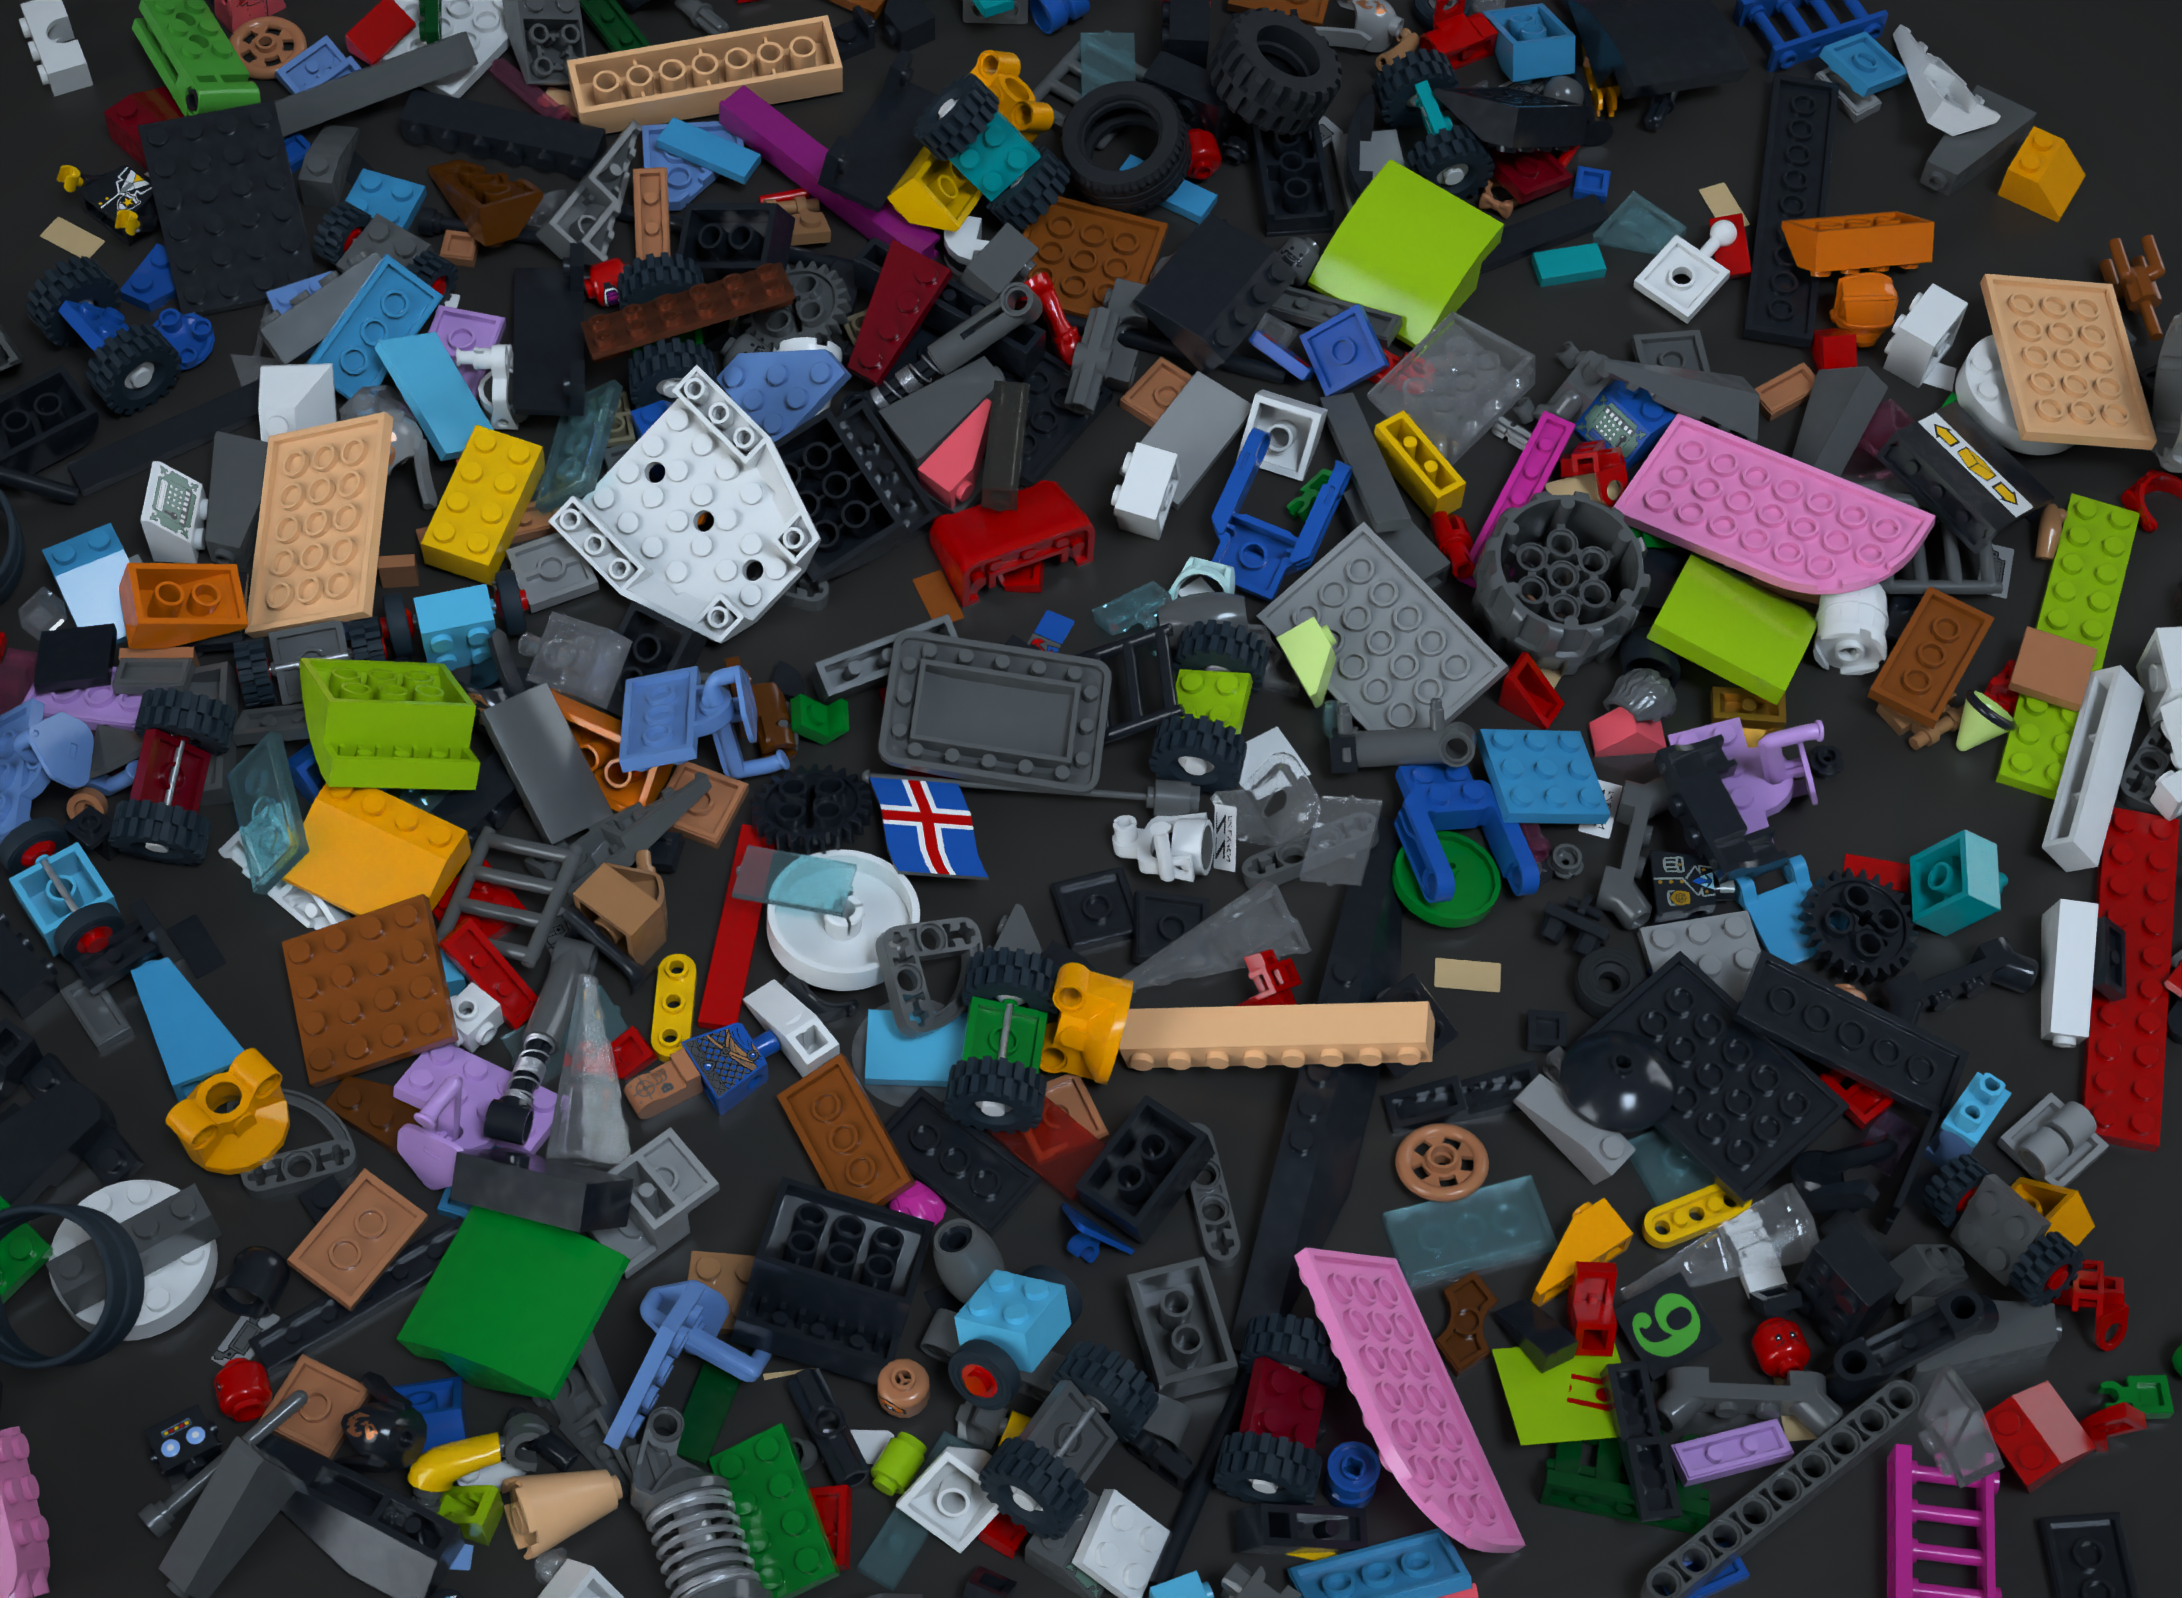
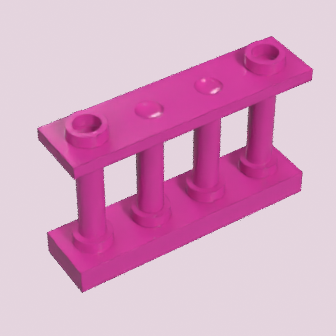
[1887,1444,2002,1598]

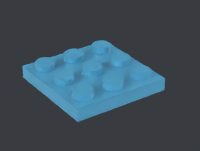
[1476,729,1611,824]

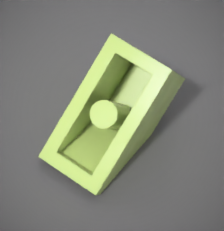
[1276,616,1337,708]

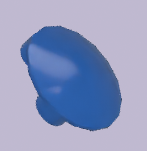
[151,308,215,370]

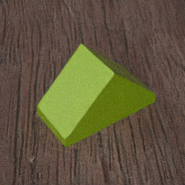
[437,1485,504,1546]

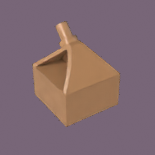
[573,850,668,965]

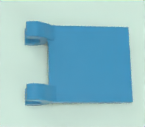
[1734,854,1836,965]

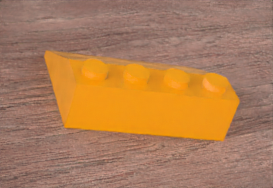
[279,783,471,916]

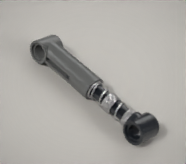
[841,282,1043,420]
[484,936,599,1146]

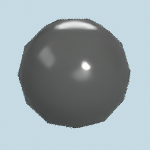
[1543,75,1585,104]

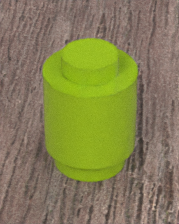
[870,1432,927,1496]

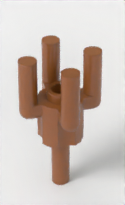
[2099,235,2165,341]

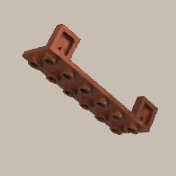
[580,262,795,364]

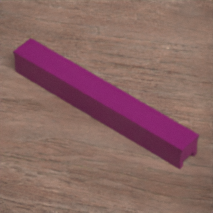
[719,85,941,260]

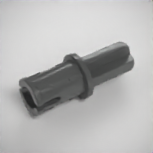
[674,0,729,35]

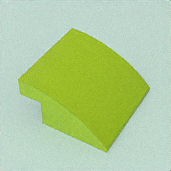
[1308,159,1504,352]
[1646,552,1817,706]
[299,658,480,790]

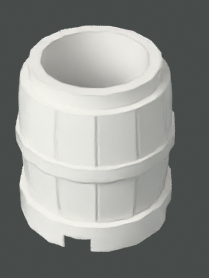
[1813,583,1889,675]

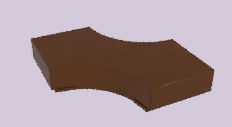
[1434,1270,1499,1378]

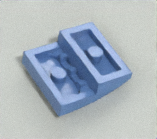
[274,35,362,95]

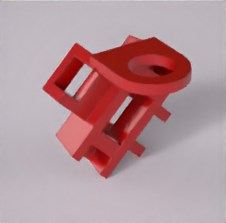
[1561,439,1629,507]
[1235,949,1302,1006]
[2052,1259,2129,1351]

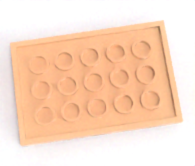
[1980,274,2157,450]
[245,412,394,638]

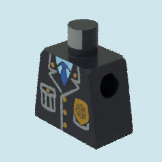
[1644,850,1735,926]

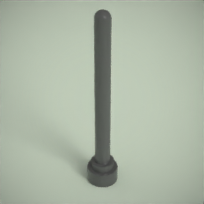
[137,1390,308,1538]

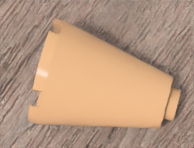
[502,1469,623,1560]

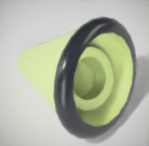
[1956,689,2017,751]

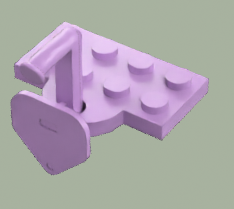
[1668,717,1824,843]
[393,1043,570,1190]

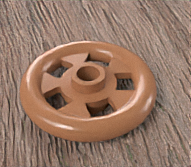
[229,16,307,80]
[1395,1123,1489,1202]

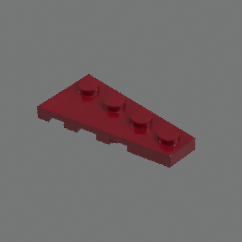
[847,239,953,388]

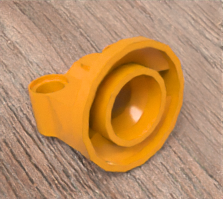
[968,50,1054,143]
[1040,962,1134,1085]
[165,1048,290,1175]

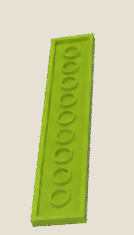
[1995,493,2140,800]

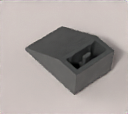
[502,0,587,85]

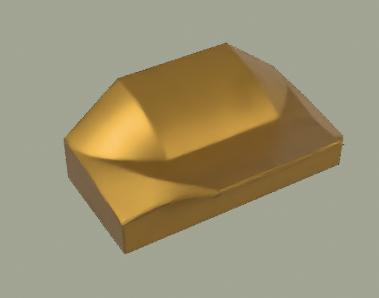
[1710,686,1786,748]

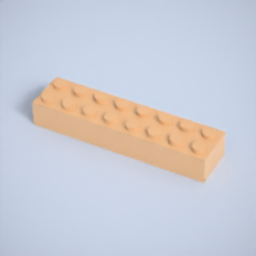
[567,15,843,134]

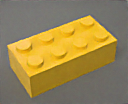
[421,425,545,586]

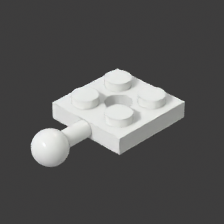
[1633,220,1737,324]

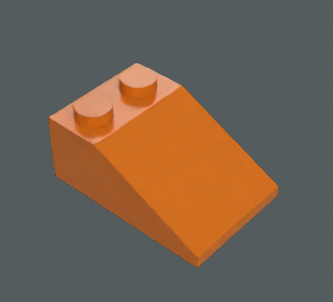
[118,563,249,649]

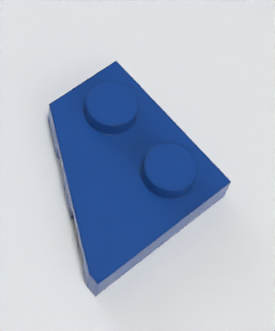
[120,243,177,312]

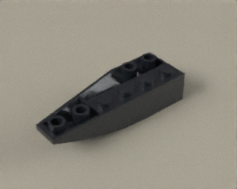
[256,1434,466,1598]

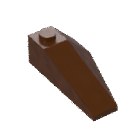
[428,159,543,247]

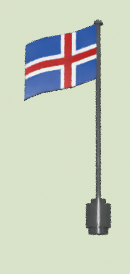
[862,769,1200,881]

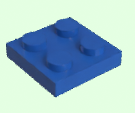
[1299,304,1390,396]

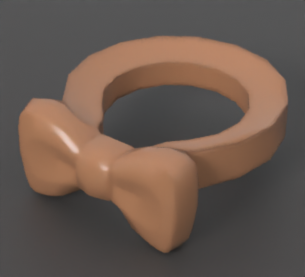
[1479,177,1520,219]

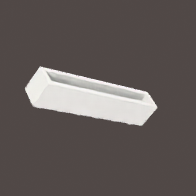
[2042,665,2145,872]

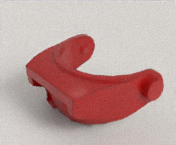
[2120,469,2182,533]

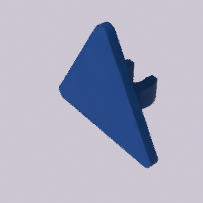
[1061,1203,1135,1263]

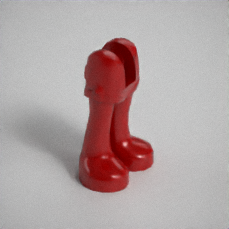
[1015,272,1083,366]

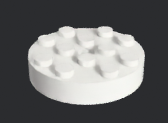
[1955,335,2075,455]
[766,849,920,991]
[49,1180,218,1341]

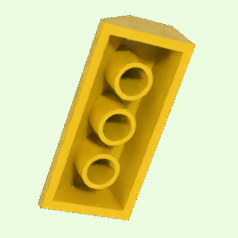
[887,146,983,232]

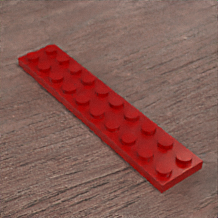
[2081,807,2180,1153]

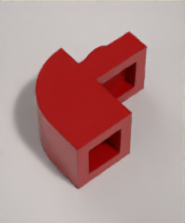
[1567,1261,1617,1357]

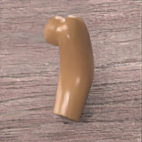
[1375,28,1419,71]
[2035,503,2067,560]

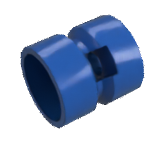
[1028,0,1090,34]
[1322,1441,1381,1508]

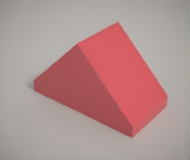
[1588,706,1666,757]

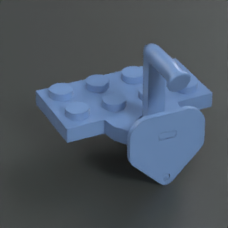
[619,665,790,779]
[0,698,138,845]
[603,1280,772,1450]

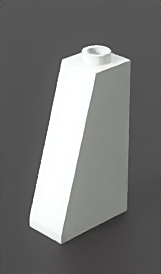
[2041,899,2099,1048]

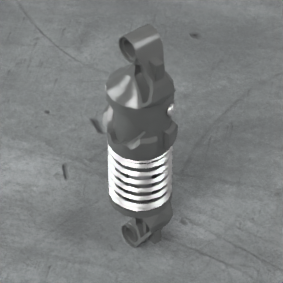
[626,1406,774,1598]

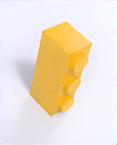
[1374,410,1466,519]

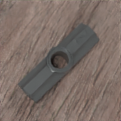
[1064,307,1120,415]

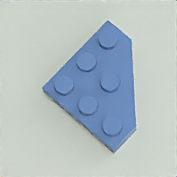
[642,121,744,211]
[717,349,852,442]

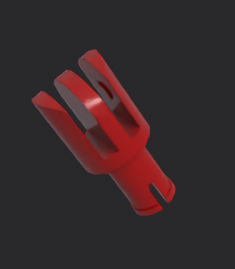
[1429,511,1475,579]

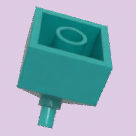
[1910,829,2008,937]

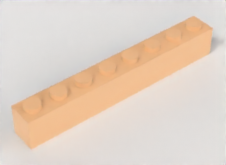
[1119,1001,1435,1071]

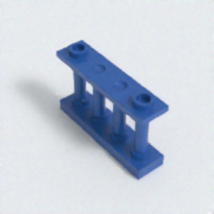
[1732,0,1888,73]

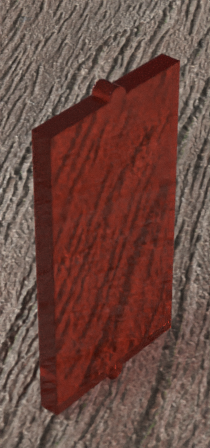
[987,1096,1106,1201]

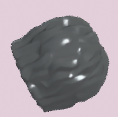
[1603,668,1677,722]

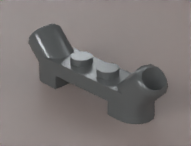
[1595,776,1670,930]
[1655,1366,1843,1438]

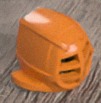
[1829,272,1899,347]

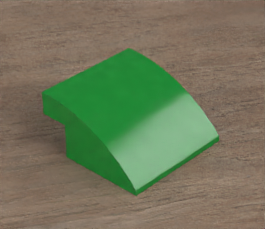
[396,1205,631,1400]

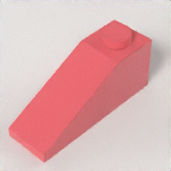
[917,398,993,510]

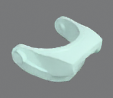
[1167,556,1235,602]

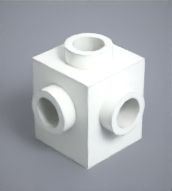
[450,982,504,1053]

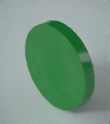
[1392,830,1501,928]

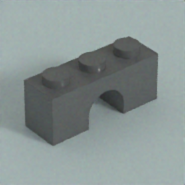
[1102,278,1151,393]

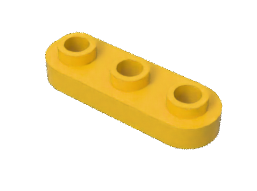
[651,954,697,1063]
[1642,1183,1752,1249]

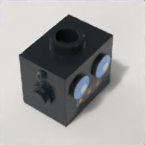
[144,1404,222,1486]

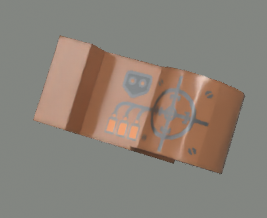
[623,1048,703,1119]

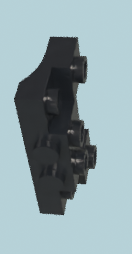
[1654,734,1789,884]

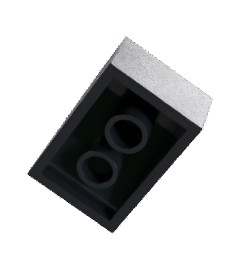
[584,600,708,718]

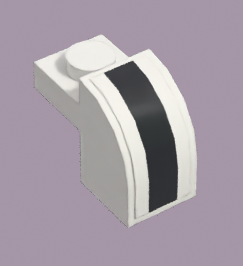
[944,216,990,278]

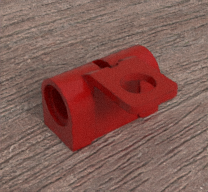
[1420,0,1498,70]

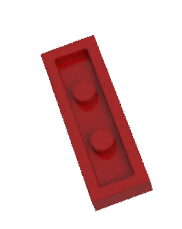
[438,918,538,1030]

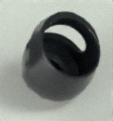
[1619,624,1681,689]

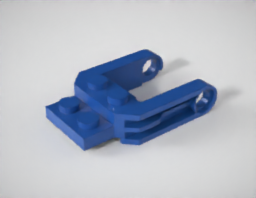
[1207,427,1353,603]
[1394,763,1540,903]

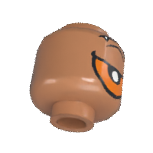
[877,1358,930,1418]

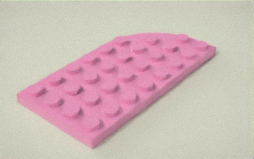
[1612,413,1936,595]
[1294,1247,1526,1553]

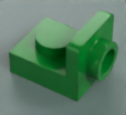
[790,694,849,745]

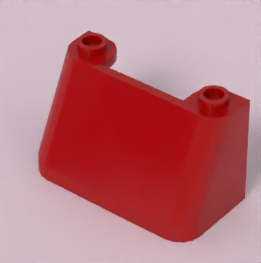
[929,480,1095,608]

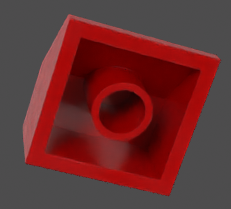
[1978,1380,2097,1494]

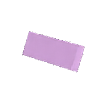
[1669,1418,1794,1487]

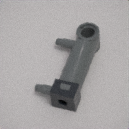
[1329,698,1477,773]

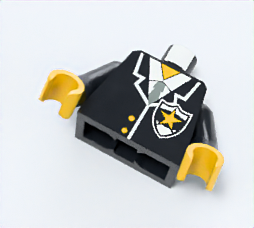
[57,165,160,246]

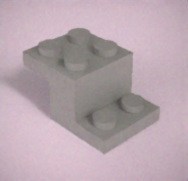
[587,1127,720,1279]

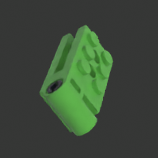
[132,0,261,117]

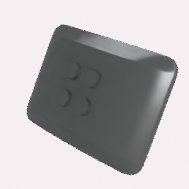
[878,631,1112,795]

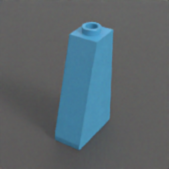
[130,957,245,1102]

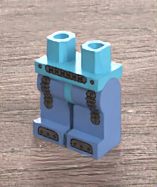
[1923,1072,2011,1168]

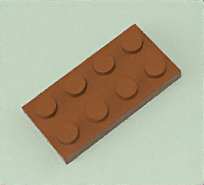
[1867,586,1994,729]
[777,1053,916,1206]

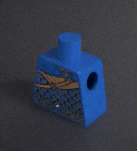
[681,1022,781,1116]

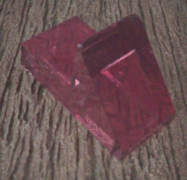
[0,648,38,716]

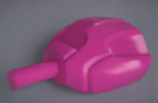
[888,1180,947,1226]

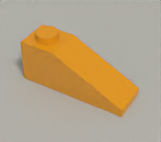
[1531,1198,1634,1307]

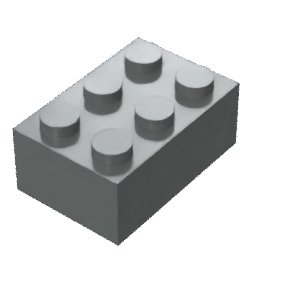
[1125,1257,1238,1399]

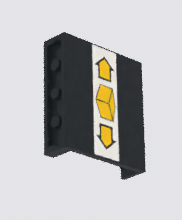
[1875,401,2055,554]

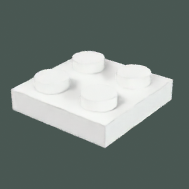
[1072,1489,1170,1598]

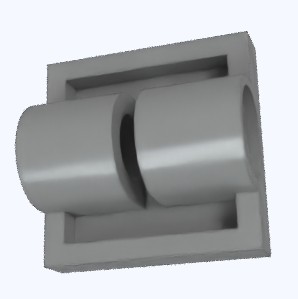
[1996,1092,2109,1188]

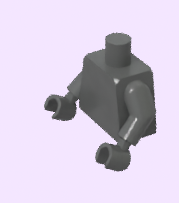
[1512,341,1611,424]

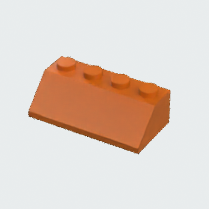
[1781,211,1935,277]
[551,690,673,812]

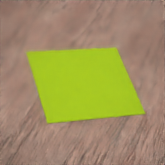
[1492,1343,1621,1446]

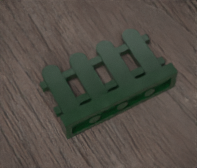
[1540,1429,1711,1534]

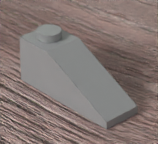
[1513,1074,1636,1185]

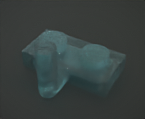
[1092,581,1172,656]

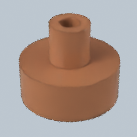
[66,787,108,820]

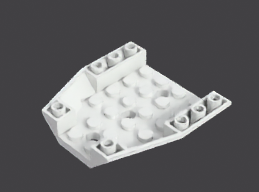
[548,364,821,644]

